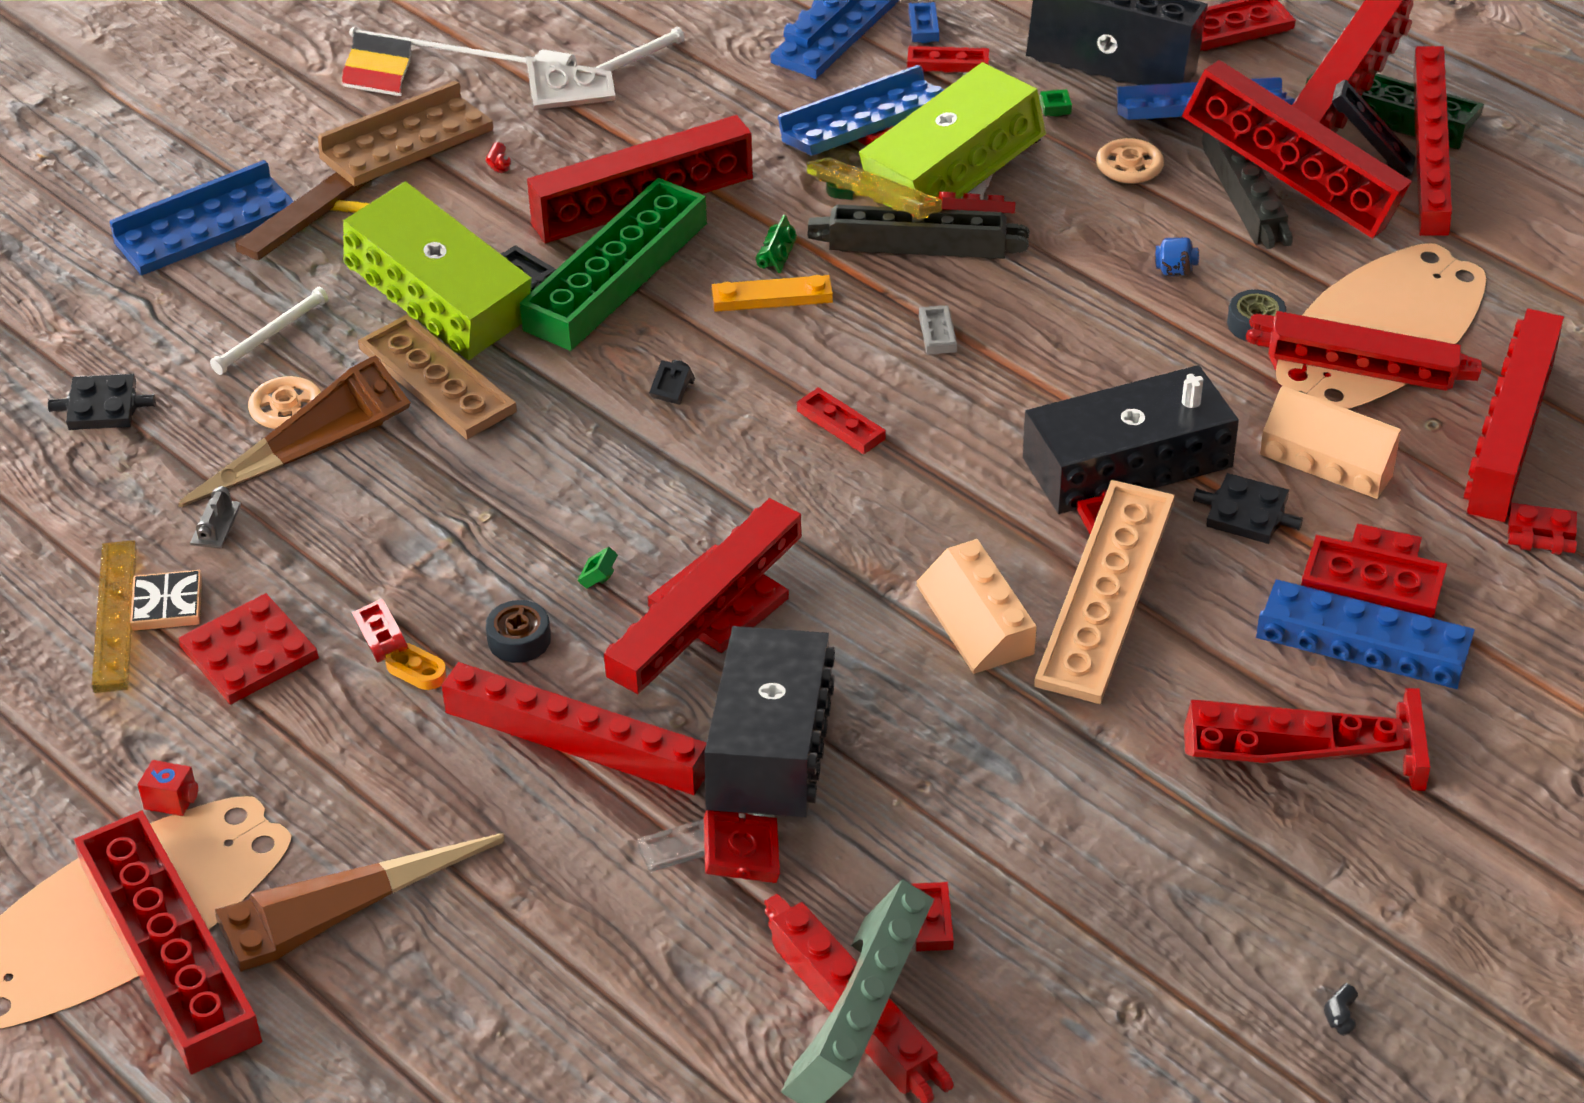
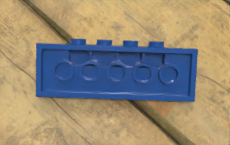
[770,0,899,79]

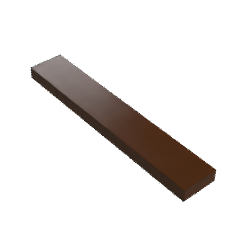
[235,172,371,261]

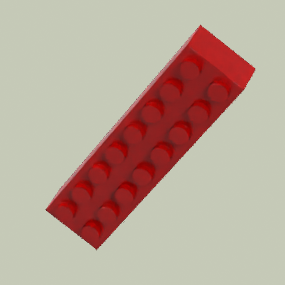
[1292,0,1414,133]
[1182,60,1412,239]
[527,114,753,244]
[1463,308,1564,523]
[73,810,263,1075]

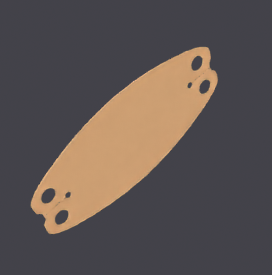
[1276,243,1486,409]
[0,796,291,1029]

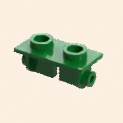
[755,215,797,273]

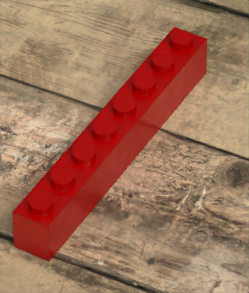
[1413,46,1452,236]
[604,498,802,694]
[441,662,707,795]

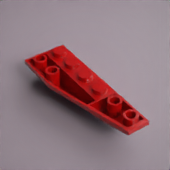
[1184,699,1405,763]

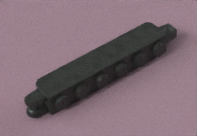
[1202,130,1293,249]
[808,204,1030,259]

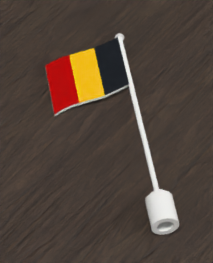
[342,27,576,96]

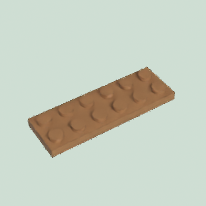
[358,314,517,439]

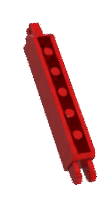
[1245,311,1482,391]
[765,894,954,1103]

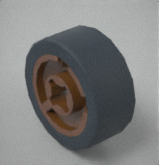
[486,600,551,663]

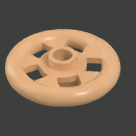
[1096,138,1164,183]
[248,376,321,429]

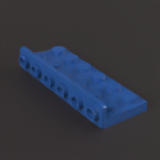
[778,65,944,156]
[1117,77,1295,120]
[110,160,294,276]
[1256,579,1475,690]

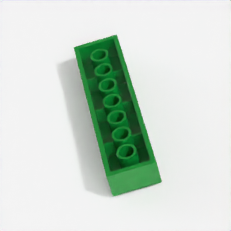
[520,178,707,351]

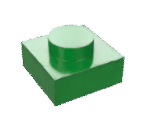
[1040,89,1072,117]
[577,546,618,589]

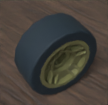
[1227,289,1287,342]

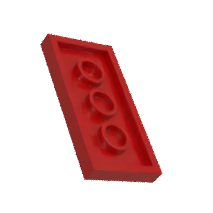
[1200,0,1296,51]
[1301,534,1447,618]

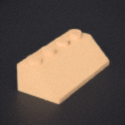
[1260,386,1401,499]
[917,539,1036,674]

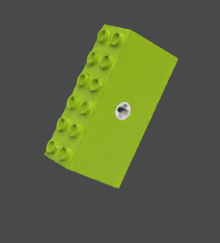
[859,62,1046,209]
[343,181,532,361]

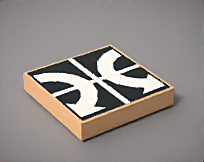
[130,570,202,631]

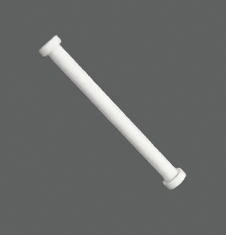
[594,27,685,72]
[210,287,329,375]

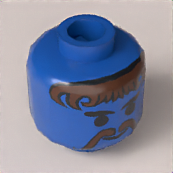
[1155,237,1199,276]

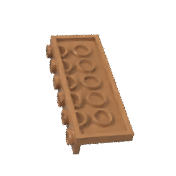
[318,81,493,187]

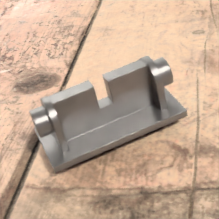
[190,486,241,549]

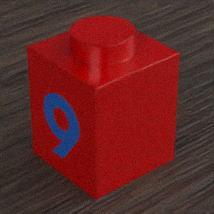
[137,760,198,816]

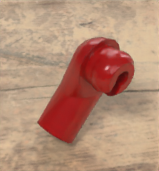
[485,142,511,173]

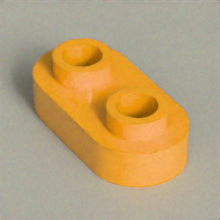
[385,643,447,690]

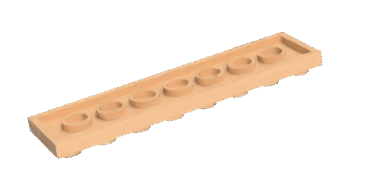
[1034,480,1175,704]

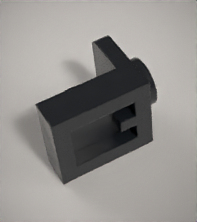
[649,360,695,405]

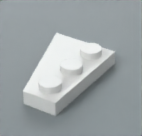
[526,56,615,110]

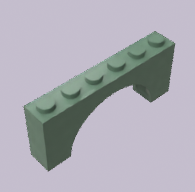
[781,879,934,1103]

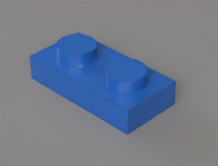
[909,2,939,43]

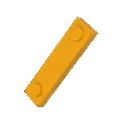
[711,275,833,312]

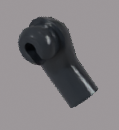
[1324,983,1358,1036]

